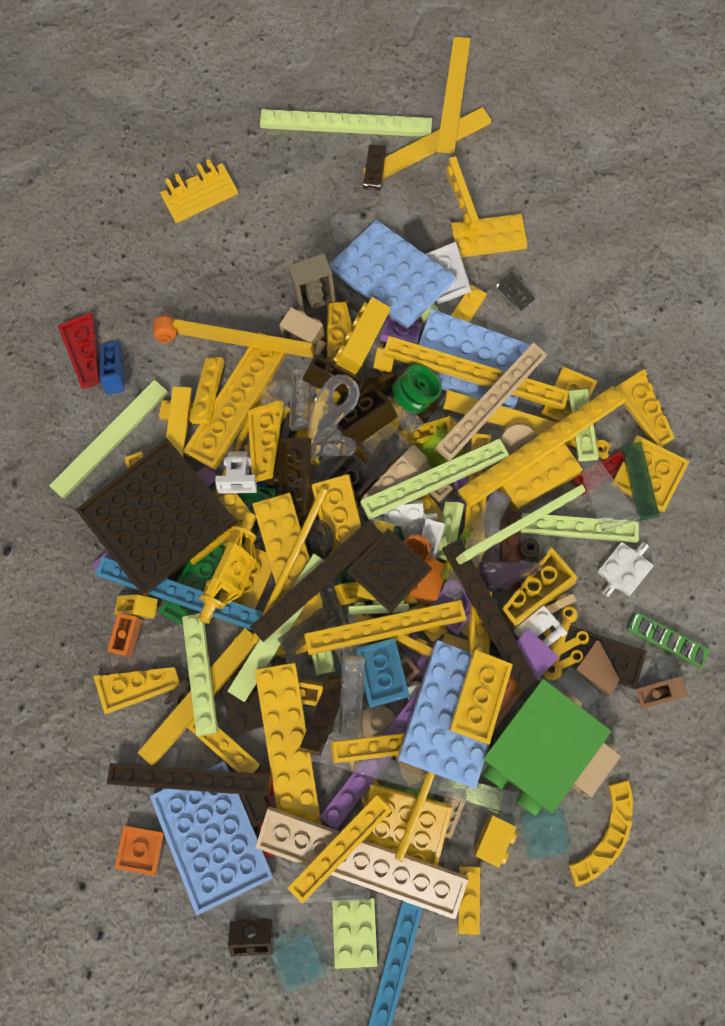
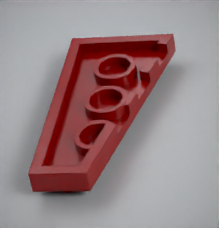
[58,312,101,390]

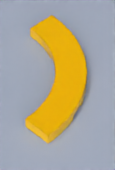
[568,780,633,887]

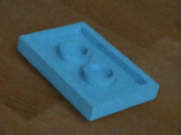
[356,638,410,708]

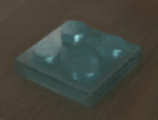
[520,810,570,860]
[272,933,327,995]

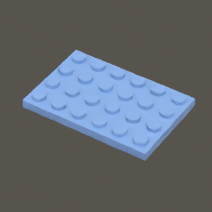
[329,220,456,329]
[411,309,530,410]
[397,640,510,789]
[150,761,274,916]

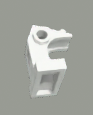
[215,451,257,494]

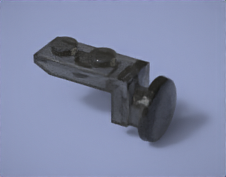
[277,599,343,656]

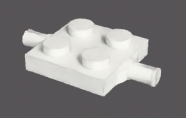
[371,500,437,537]
[597,542,654,597]

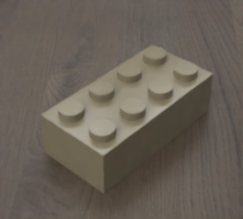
[288,253,336,317]

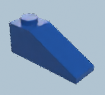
[100,341,125,395]

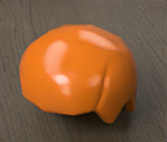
[403,534,431,562]

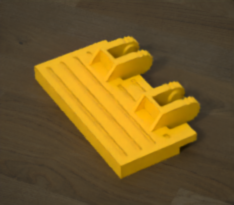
[160,159,238,223]

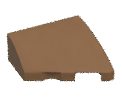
[576,640,620,696]

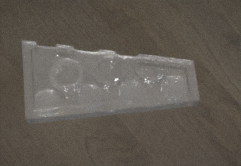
[577,458,640,531]

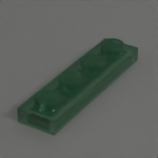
[621,442,660,521]

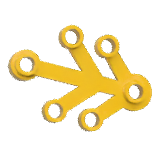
[540,606,589,681]

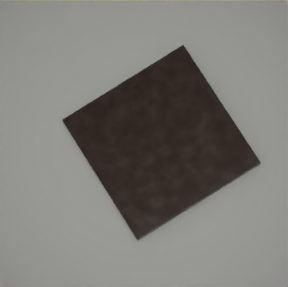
[75,439,237,597]

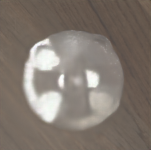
[259,378,294,411]

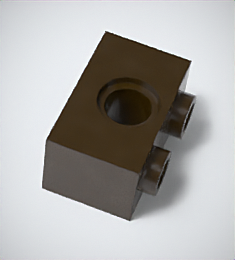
[228,918,274,957]

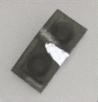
[336,284,368,313]

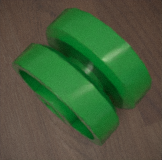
[393,364,442,414]

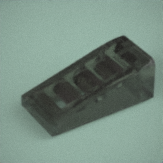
[496,271,535,311]

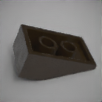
[312,449,382,502]

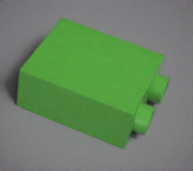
[482,679,612,817]

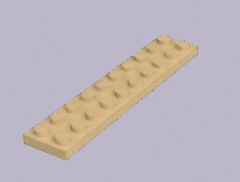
[255,806,468,919]

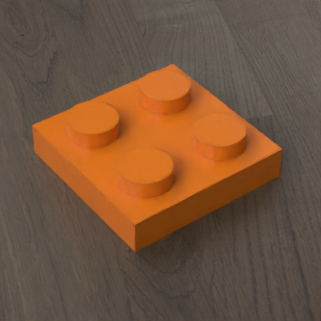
[114,825,165,876]

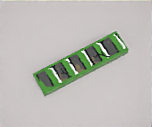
[627,612,710,668]

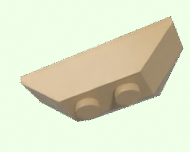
[361,444,428,500]

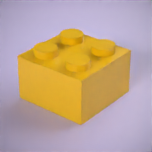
[472,814,517,868]

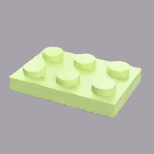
[332,897,378,969]

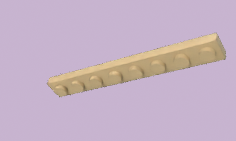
[435,342,547,462]

